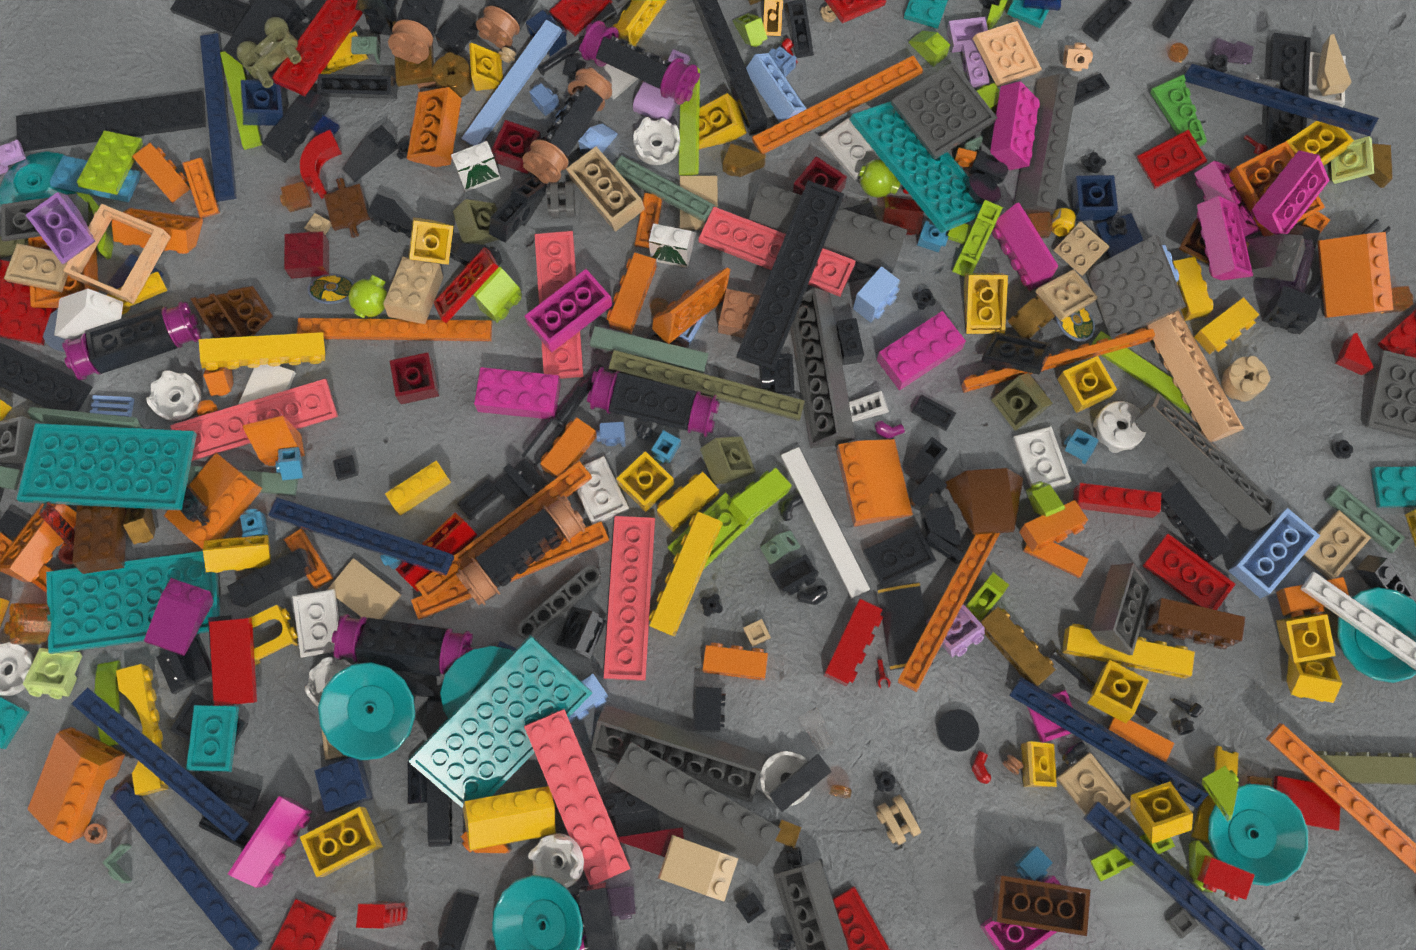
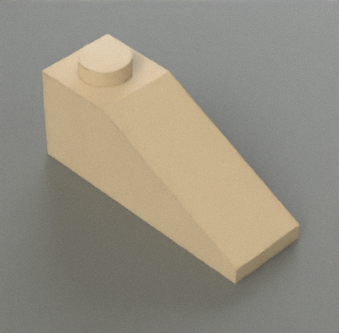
[1317,34,1352,96]

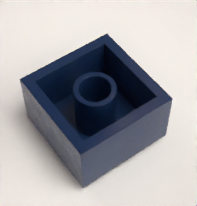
[241,80,283,126]
[1070,175,1118,221]
[314,757,373,813]

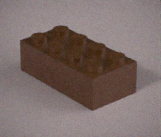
[73,505,127,574]
[1145,598,1245,649]
[991,875,1091,936]

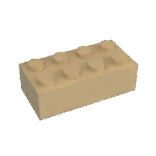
[566,146,645,232]

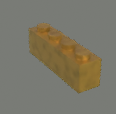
[980,607,1056,686]

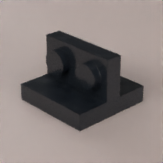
[494,459,548,509]
[556,607,606,659]
[156,637,212,694]

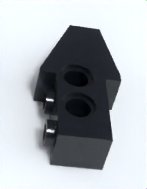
[355,0,397,36]
[489,175,547,243]

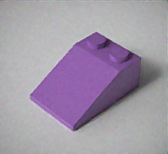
[26,192,96,264]

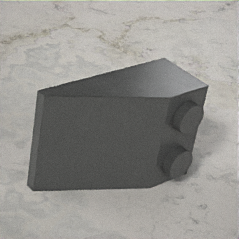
[1245,234,1305,281]
[0,416,43,464]

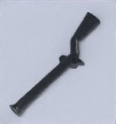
[537,3,617,76]
[1049,649,1158,724]

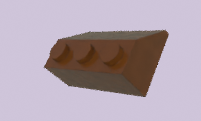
[1178,217,1249,265]

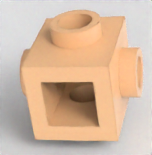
[1062,42,1093,71]

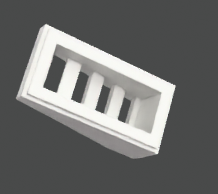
[849,391,889,422]

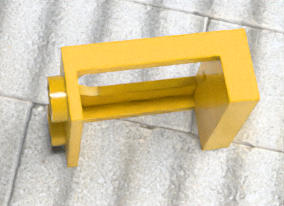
[250,605,299,665]

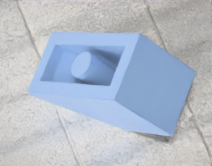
[578,123,618,155]

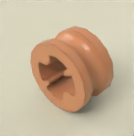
[1002,754,1024,775]
[84,824,107,844]

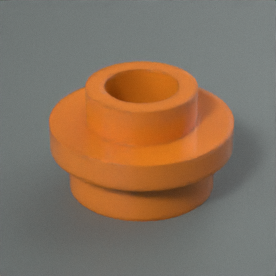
[197,400,218,416]

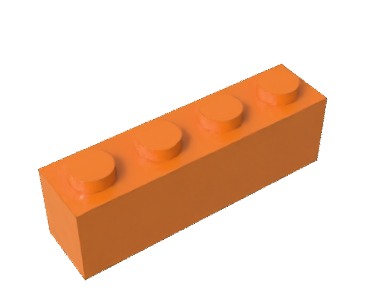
[607,252,657,335]

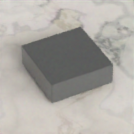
[1166,907,1198,939]

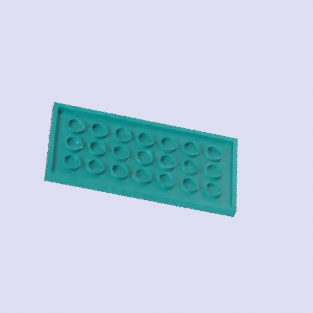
[849,101,982,233]
[17,423,197,510]
[46,551,220,654]
[408,635,592,808]

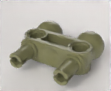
[237,17,302,88]

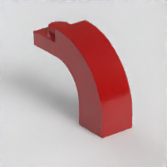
[300,130,342,199]

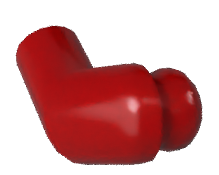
[972,751,991,784]

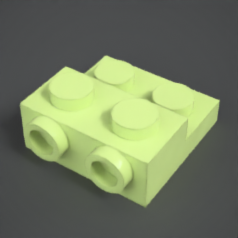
[23,648,83,699]

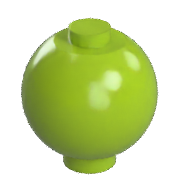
[858,159,901,198]
[348,275,388,318]

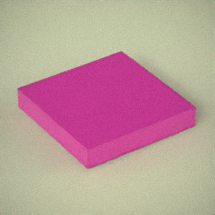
[1027,690,1073,743]

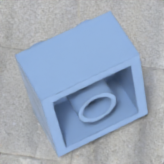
[853,266,900,323]

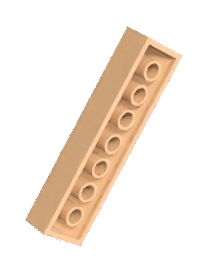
[1145,310,1244,442]

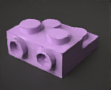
[926,604,985,657]

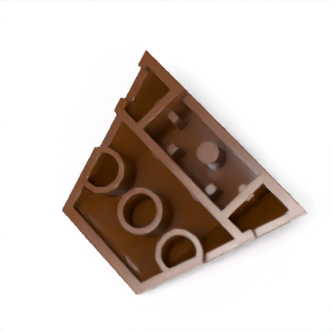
[190,286,273,338]
[945,468,1023,535]

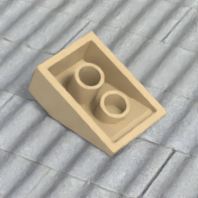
[658,835,738,901]

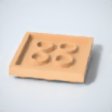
[973,21,1042,87]

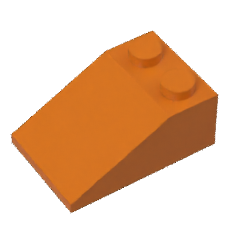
[243,416,305,466]

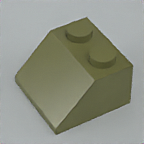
[453,199,499,244]
[991,373,1053,431]
[700,437,756,485]

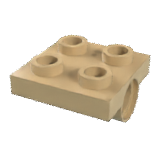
[1053,221,1110,276]

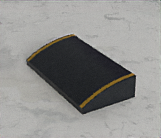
[877,582,933,671]

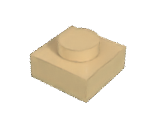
[304,213,332,235]
[743,619,771,647]

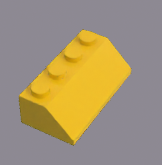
[612,0,667,46]
[463,786,556,851]

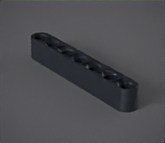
[427,698,453,847]

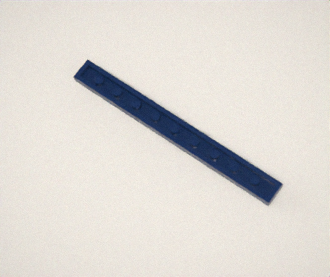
[200,33,237,202]
[1184,64,1379,136]
[268,497,454,576]
[1009,677,1209,808]
[71,687,250,841]
[110,782,262,950]
[1083,802,1266,950]

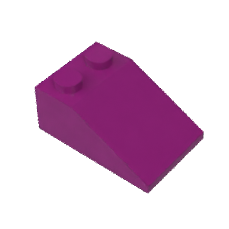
[144,578,214,655]

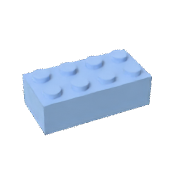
[1228,508,1320,599]

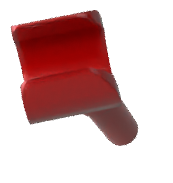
[781,38,798,64]
[1244,135,1267,155]
[877,659,891,688]

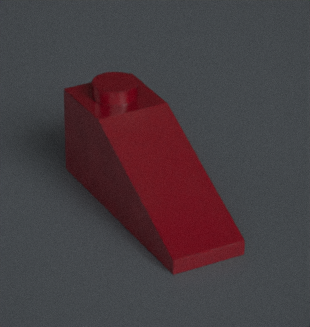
[618,827,684,857]

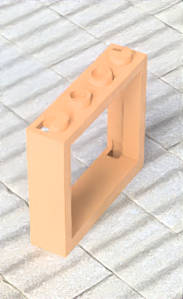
[63,204,171,304]

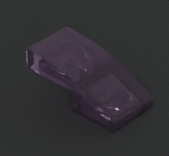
[1211,38,1254,64]

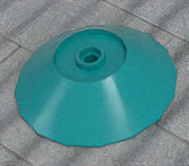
[0,151,77,206]
[1337,587,1416,683]
[440,646,514,718]
[318,662,416,760]
[1208,783,1308,886]
[492,875,583,950]

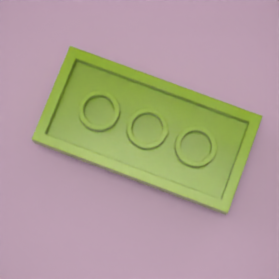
[77,131,143,195]
[667,492,754,570]

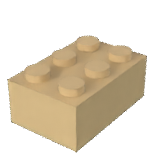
[383,257,444,324]

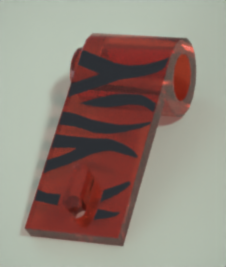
[39,502,75,564]

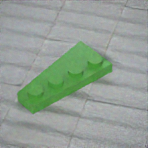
[1150,74,1207,147]

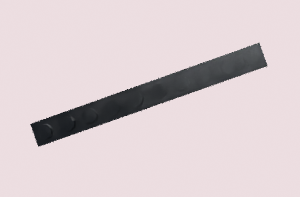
[692,0,767,136]

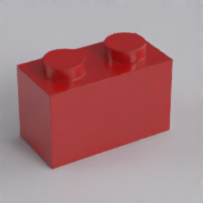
[1197,855,1255,901]

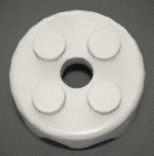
[633,117,680,165]
[146,370,201,421]
[1093,401,1146,453]
[0,642,34,696]
[305,657,352,707]
[760,751,812,806]
[528,833,584,888]

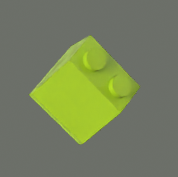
[474,267,522,323]

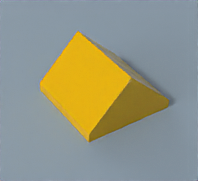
[469,43,503,91]
[1021,741,1057,787]

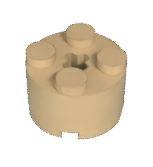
[1221,356,1270,402]

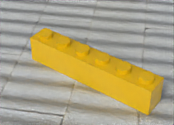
[199,332,325,370]
[649,512,723,636]
[1062,624,1195,679]

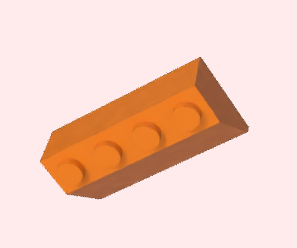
[407,87,462,167]
[111,208,203,254]
[0,503,77,582]

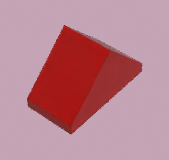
[1335,333,1374,375]

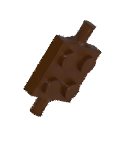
[324,178,371,238]

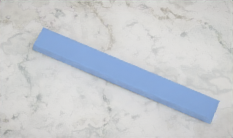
[462,20,563,146]

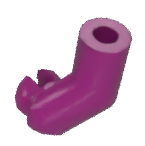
[875,421,905,439]

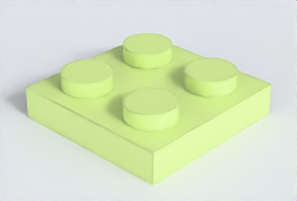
[1331,136,1374,184]

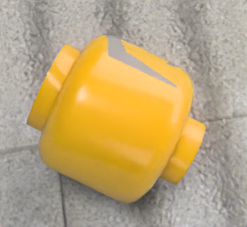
[1050,208,1076,237]

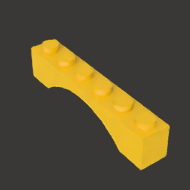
[116,664,169,796]

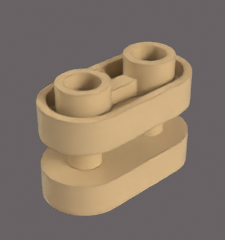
[876,794,921,846]

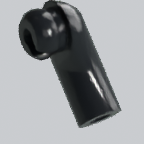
[779,494,803,521]
[798,585,828,605]
[1062,741,1087,767]

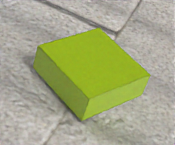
[948,223,971,245]

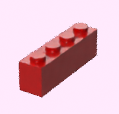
[1073,483,1161,518]
[395,512,477,592]
[824,599,884,686]
[356,901,408,929]

